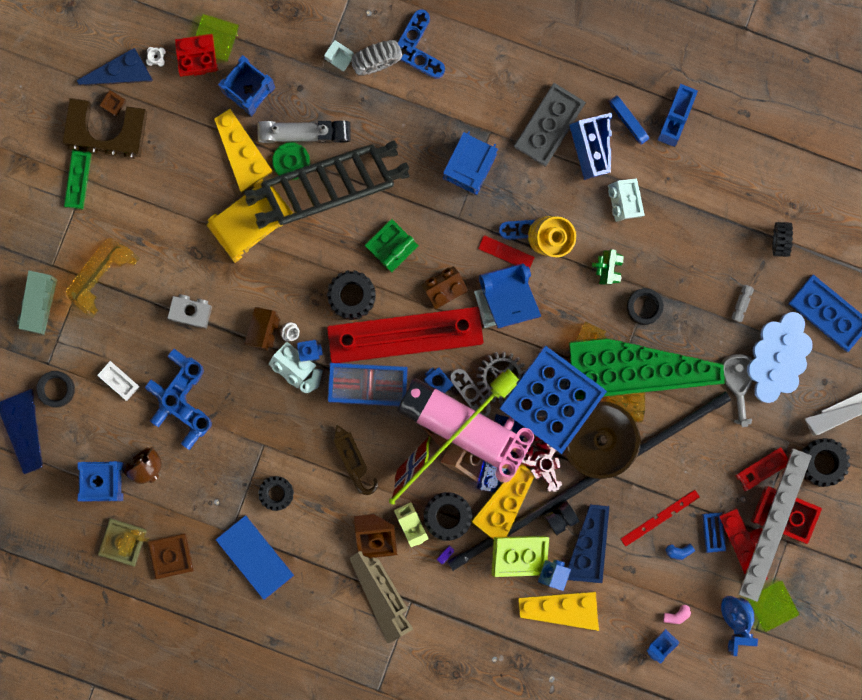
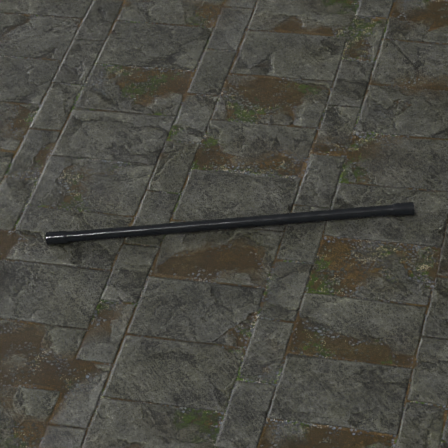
[447,391,731,571]

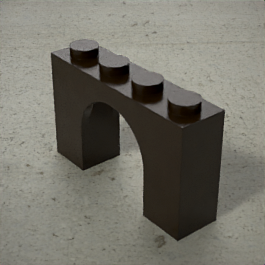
[63,98,148,159]

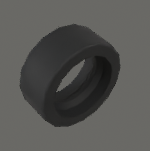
[626,288,664,325]
[37,371,75,407]

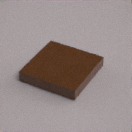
[148,533,194,579]

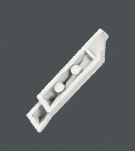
[805,392,862,436]

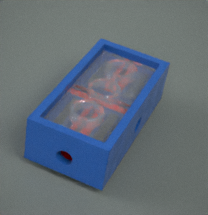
[328,363,408,406]

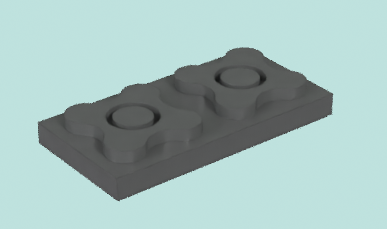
[514,83,586,167]

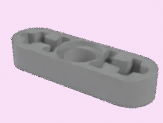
[451,369,491,417]

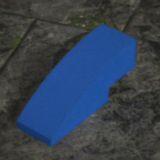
[658,84,698,147]

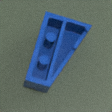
[569,113,612,180]

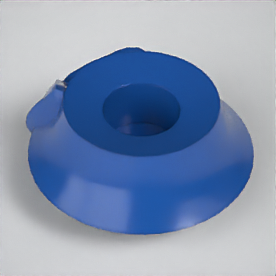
[721,596,755,635]

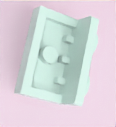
[269,342,316,388]

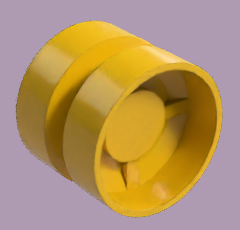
[528,216,576,257]

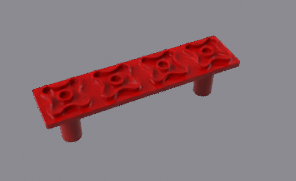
[327,307,484,363]

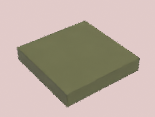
[98,518,147,567]

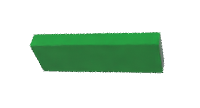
[64,150,92,210]

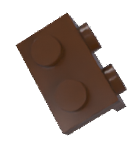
[421,266,469,310]

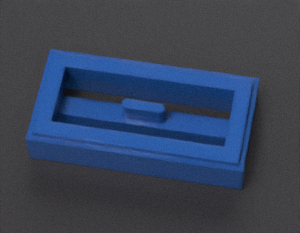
[702,512,726,553]

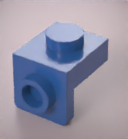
[297,340,323,362]
[647,629,679,664]
[728,633,758,656]

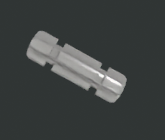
[732,285,754,322]

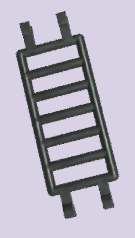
[244,140,410,229]

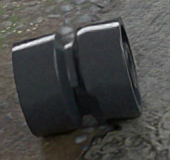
[544,501,580,536]

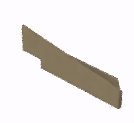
[350,551,413,643]

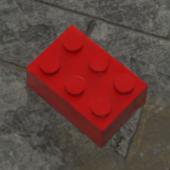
[751,486,822,544]

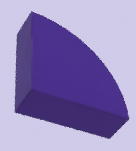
[437,545,454,564]

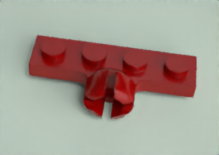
[719,508,768,580]

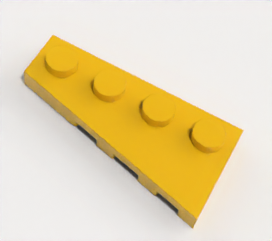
[215,109,273,193]
[472,464,535,540]
[518,592,599,631]

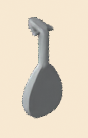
[721,354,753,427]

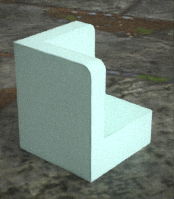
[324,40,354,71]

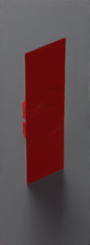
[478,235,535,269]

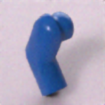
[665,543,695,560]

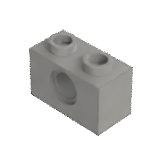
[168,294,212,329]

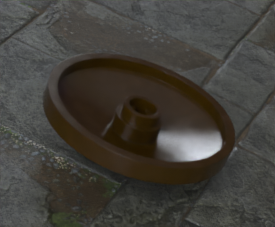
[565,401,641,479]

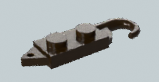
[333,425,378,495]

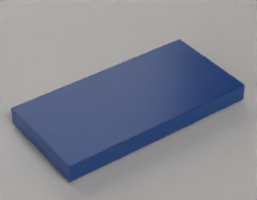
[788,274,862,352]
[216,515,294,600]

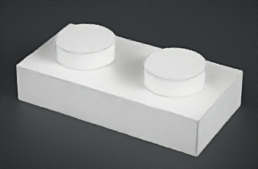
[97,361,140,401]

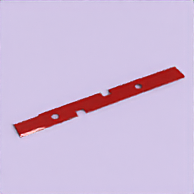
[621,490,700,546]

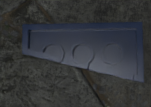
[568,504,610,583]

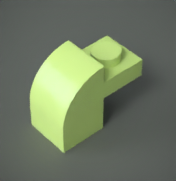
[394,502,428,547]

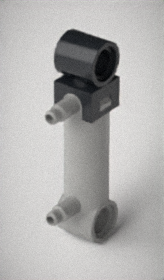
[257,121,351,143]

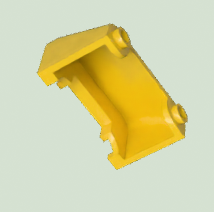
[207,179,293,263]

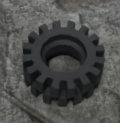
[772,222,793,257]
[258,476,294,511]

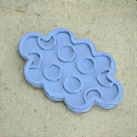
[747,312,812,403]

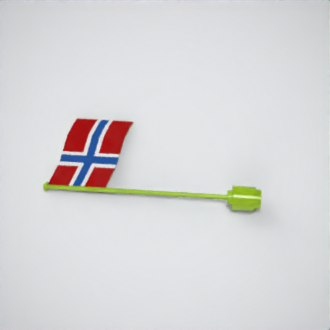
[389,369,519,505]

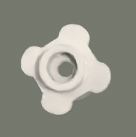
[146,47,166,66]

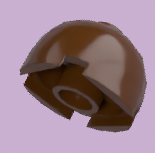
[123,447,162,484]

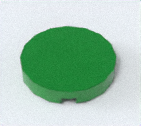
[272,142,310,181]

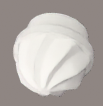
[280,322,299,341]

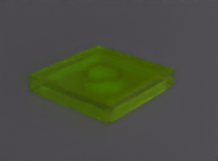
[196,14,239,62]
[747,580,800,632]

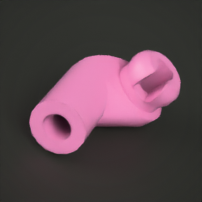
[663,605,691,624]

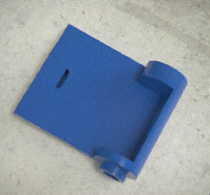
[479,263,541,329]

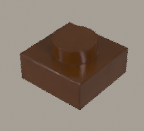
[100,90,126,117]

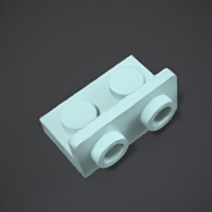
[608,178,645,222]

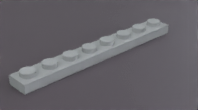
[738,449,812,602]

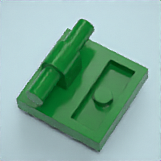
[365,219,419,273]

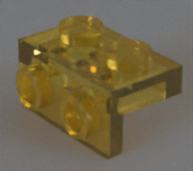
[606,392,645,422]
[117,529,149,557]

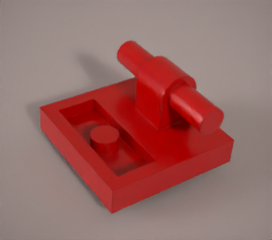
[175,34,219,77]

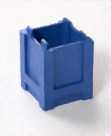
[218,55,276,117]
[443,131,498,195]
[78,461,123,502]

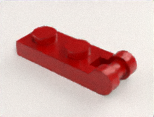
[735,447,788,492]

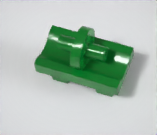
[591,249,624,285]

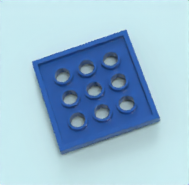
[499,345,607,454]

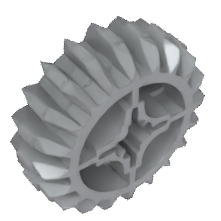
[351,40,402,75]
[476,352,526,404]

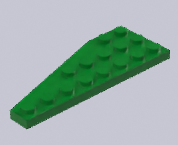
[569,338,725,399]

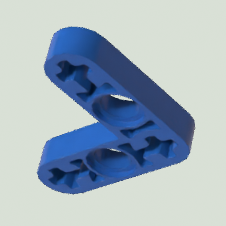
[398,10,445,79]

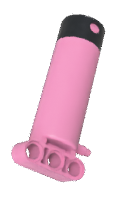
[397,378,534,483]

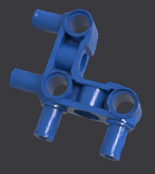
[145,349,212,450]

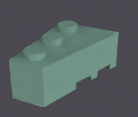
[17,270,57,335]

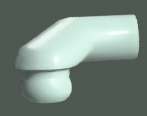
[300,368,323,393]

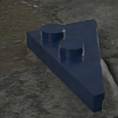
[77,48,153,86]

